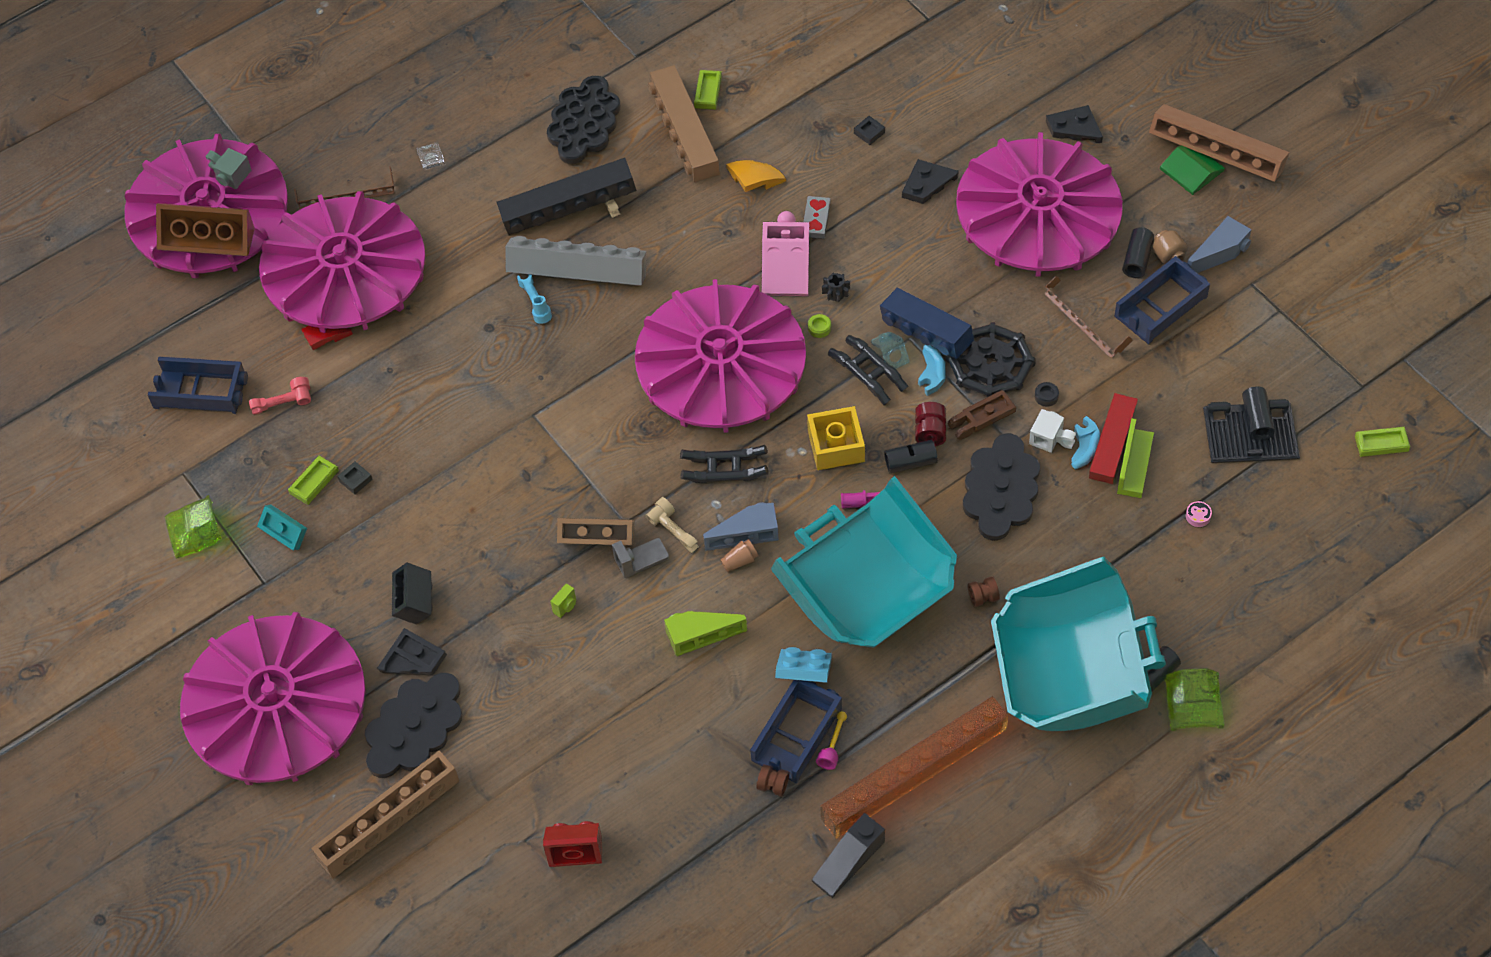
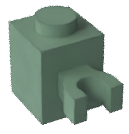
[206,148,251,189]

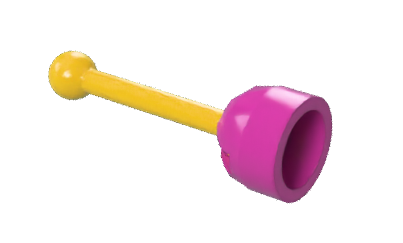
[816,711,847,770]

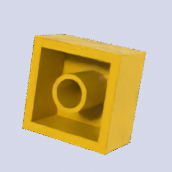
[807,406,865,470]

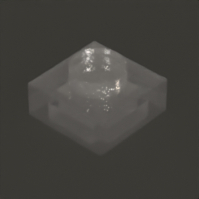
[416,142,445,170]

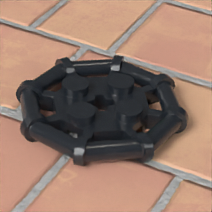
[946,322,1036,397]

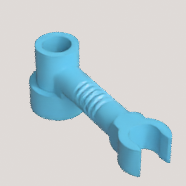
[517,274,552,324]

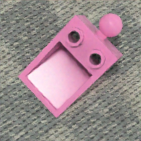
[762,211,809,296]

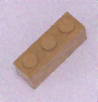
[557,518,635,545]

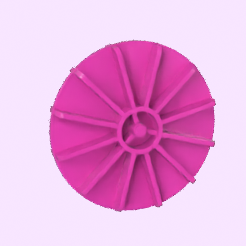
[956,132,1123,277]
[125,133,288,278]
[259,191,425,333]
[635,279,806,433]
[180,612,366,785]

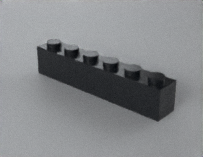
[497,158,637,235]

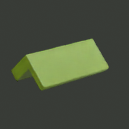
[1117,418,1154,498]

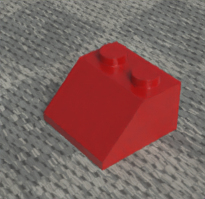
[543,821,602,867]

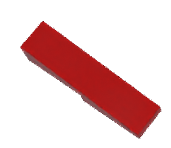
[1089,393,1138,484]

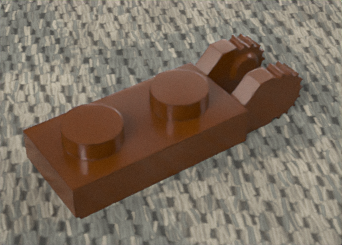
[947,390,1016,440]

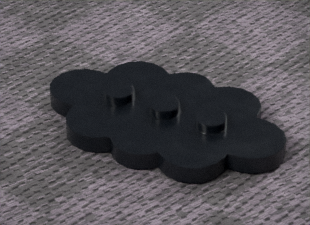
[547,76,621,164]
[963,433,1040,541]
[365,673,463,778]

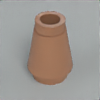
[720,539,759,572]

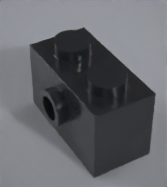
[392,562,433,625]

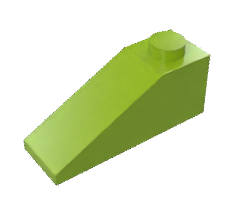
[664,611,747,657]

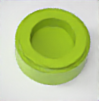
[808,314,831,338]

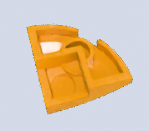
[726,160,786,192]

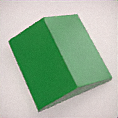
[1160,146,1225,195]

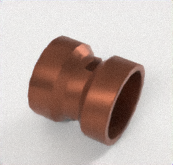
[967,576,1000,607]
[756,764,790,797]

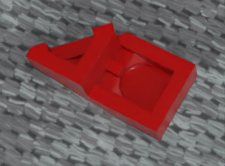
[301,325,353,350]

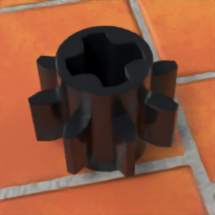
[822,272,850,302]

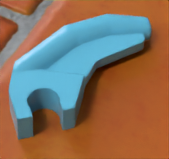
[918,345,946,396]
[1071,416,1101,469]

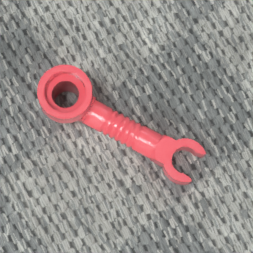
[249,377,311,415]

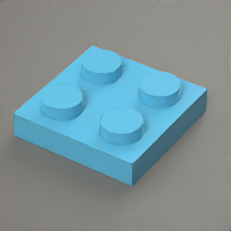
[775,647,832,682]

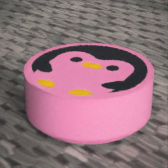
[1186,501,1212,527]

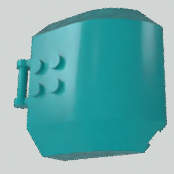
[771,476,957,648]
[991,557,1166,731]

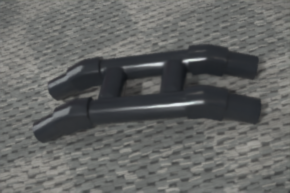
[828,335,909,406]
[680,445,769,483]

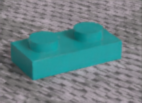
[257,504,307,551]

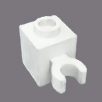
[1029,409,1076,453]

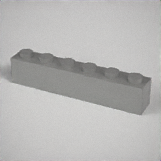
[505,236,646,286]

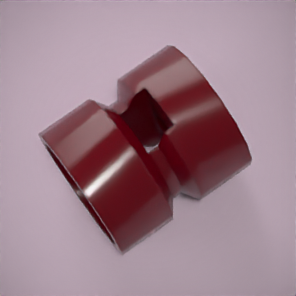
[915,402,946,447]

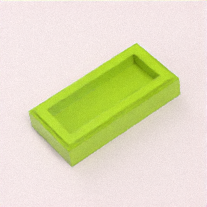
[694,70,722,110]
[1355,427,1410,457]
[288,456,339,505]

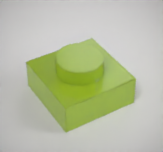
[550,583,577,618]

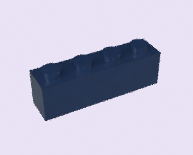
[880,287,974,359]

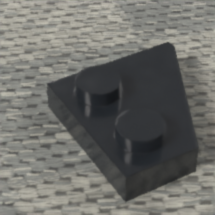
[1046,105,1103,143]
[902,159,959,204]
[377,628,447,675]

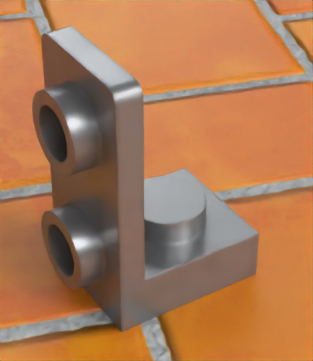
[612,538,669,578]

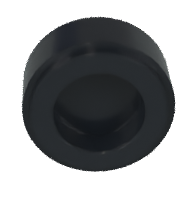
[1035,382,1059,407]

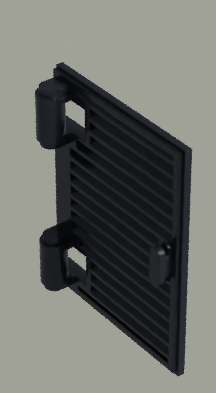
[1203,399,1300,463]

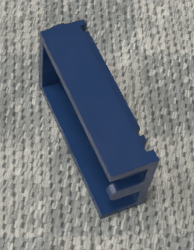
[1114,256,1210,345]
[148,357,248,414]
[750,680,842,784]

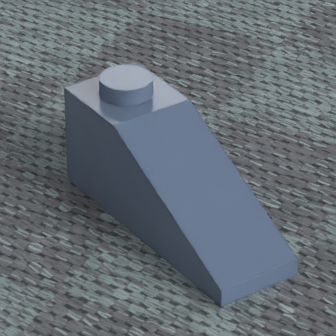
[1187,216,1251,273]
[703,502,779,551]

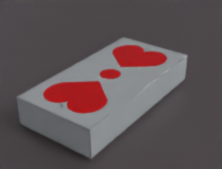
[803,196,830,239]

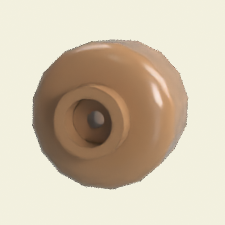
[1152,230,1187,264]

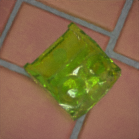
[165,495,222,559]
[1165,668,1224,731]

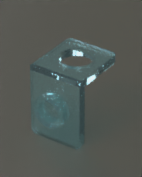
[871,332,910,369]

